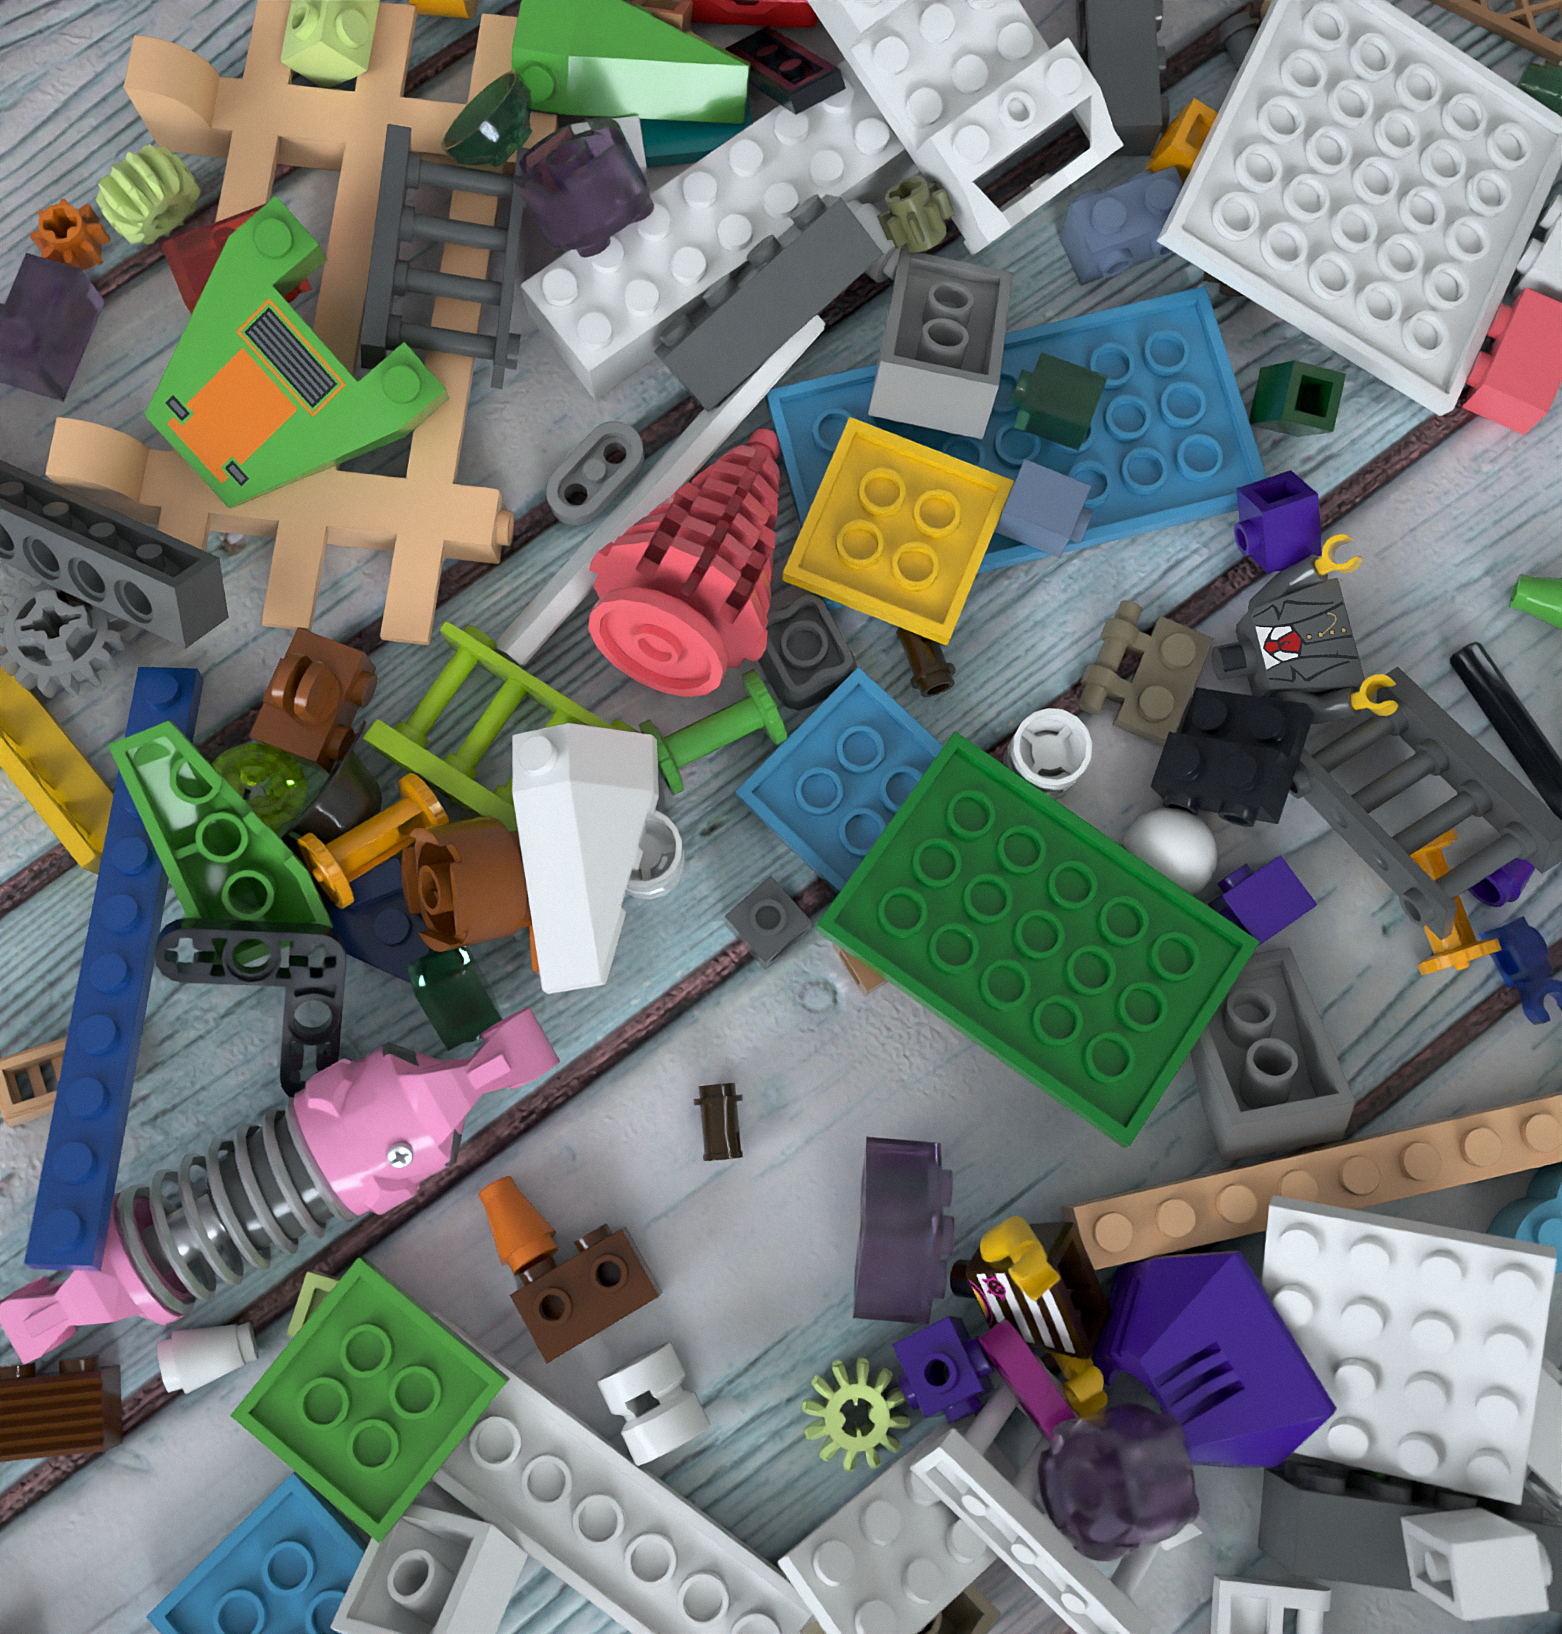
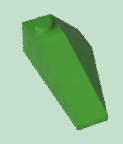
[511,0,751,124]
[108,720,333,965]

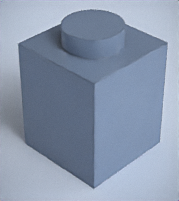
[995,459,1094,558]

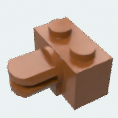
[249,627,378,774]

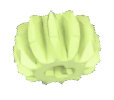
[95,144,201,245]
[802,1357,910,1471]

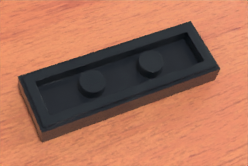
[725,26,846,115]

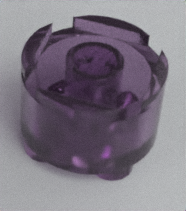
[514,117,654,258]
[1038,1403,1200,1562]

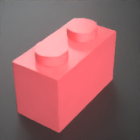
[1462,287,1562,435]

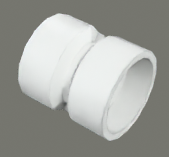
[1003,708,1093,799]
[625,810,686,900]
[597,1342,710,1465]

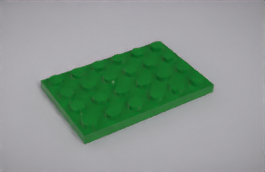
[814,731,1260,1148]

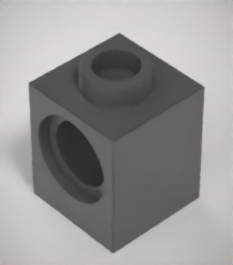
[724,876,812,970]

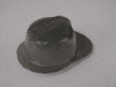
[280,720,382,845]

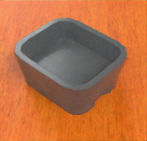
[758,594,857,711]

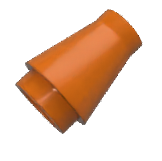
[478,1176,558,1275]

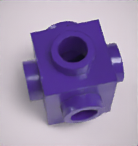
[892,1316,995,1424]

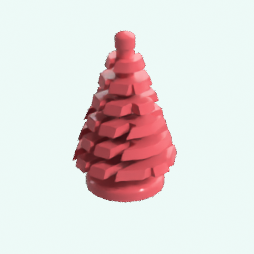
[588,428,781,697]

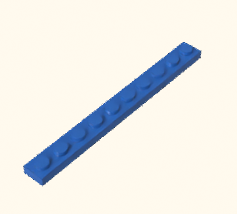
[24,667,204,1271]

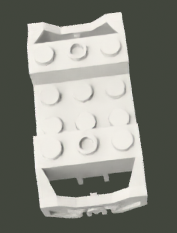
[807,0,1124,256]

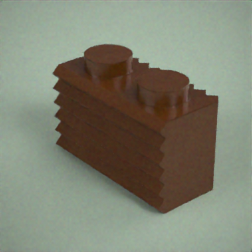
[0,1355,123,1462]

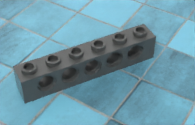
[0,460,229,649]

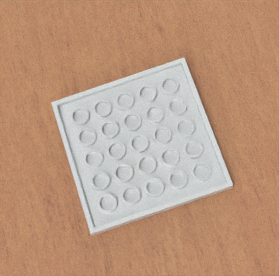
[1157,0,1562,416]

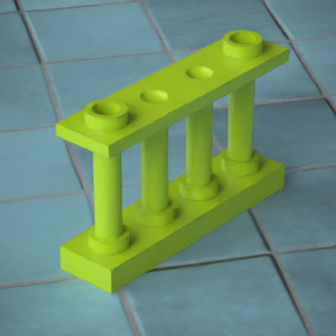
[363,621,639,832]

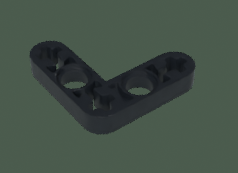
[154,918,346,1098]

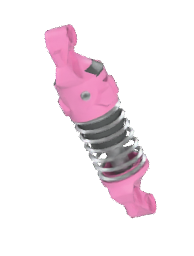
[0,1007,560,1364]

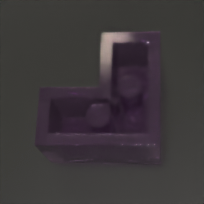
[0,253,105,402]
[853,1137,955,1325]

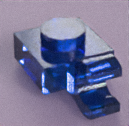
[1479,916,1562,1025]

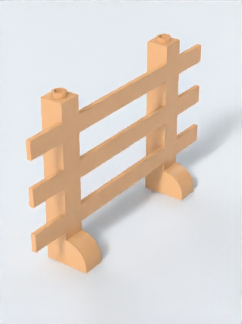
[45,0,570,646]

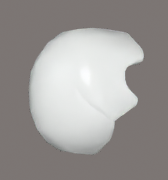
[1123,806,1218,895]

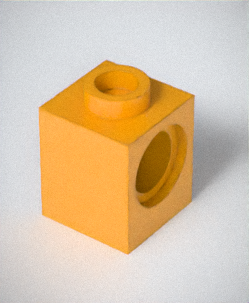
[1144,98,1218,184]

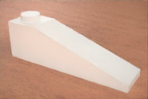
[512,723,659,994]

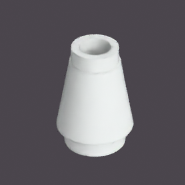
[157,1322,258,1394]

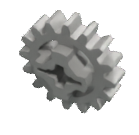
[0,578,129,698]

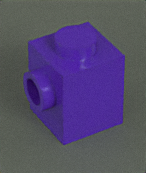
[1234,470,1322,574]
[1208,855,1317,947]

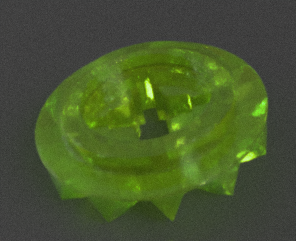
[212,744,307,833]

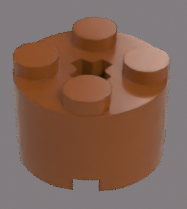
[401,816,532,952]

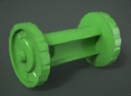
[638,669,788,796]

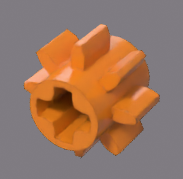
[30,198,111,277]

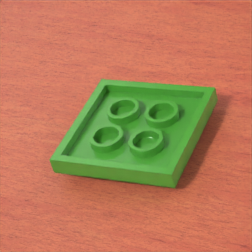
[230,1256,510,1544]

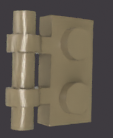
[1077,600,1214,747]

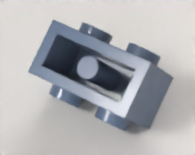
[1059,166,1184,286]

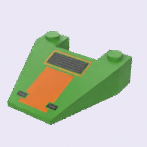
[144,196,449,509]

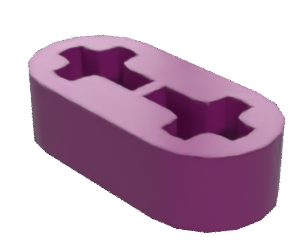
[978,1318,1078,1444]

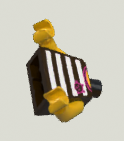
[950,1215,1112,1419]

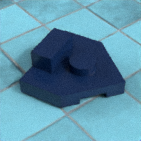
[319,857,433,986]

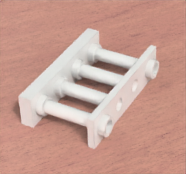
[909,1353,1208,1634]

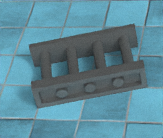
[360,124,538,389]
[1289,667,1562,941]

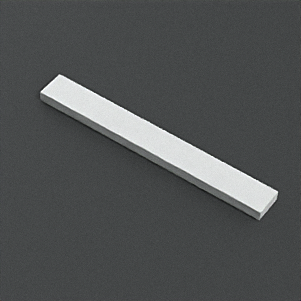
[494,314,826,666]

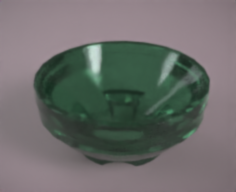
[441,70,532,167]

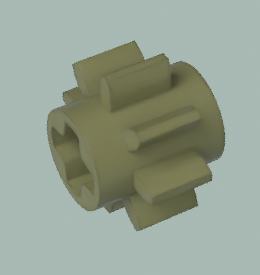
[877,177,955,253]

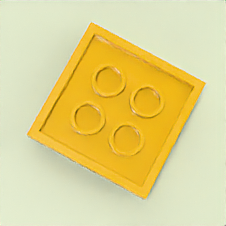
[782,417,1014,646]

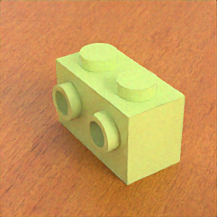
[280,0,380,89]

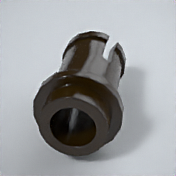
[896,627,956,697]
[693,1083,743,1161]

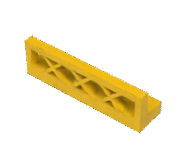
[0,666,114,875]

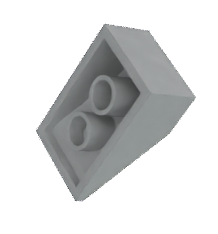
[868,249,1013,439]
[1190,947,1356,1162]

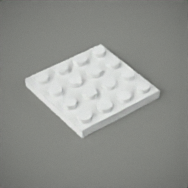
[1261,1195,1556,1505]

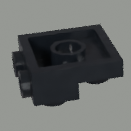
[1150,687,1315,827]

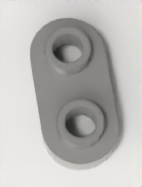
[546,421,644,526]

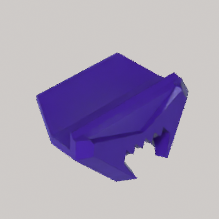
[1091,1251,1337,1469]

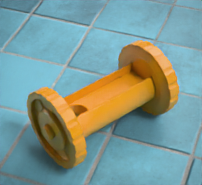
[297,773,450,909]
[1410,828,1502,976]

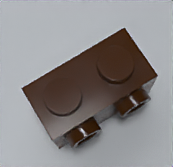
[510,1223,662,1364]

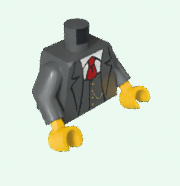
[1212,534,1399,724]

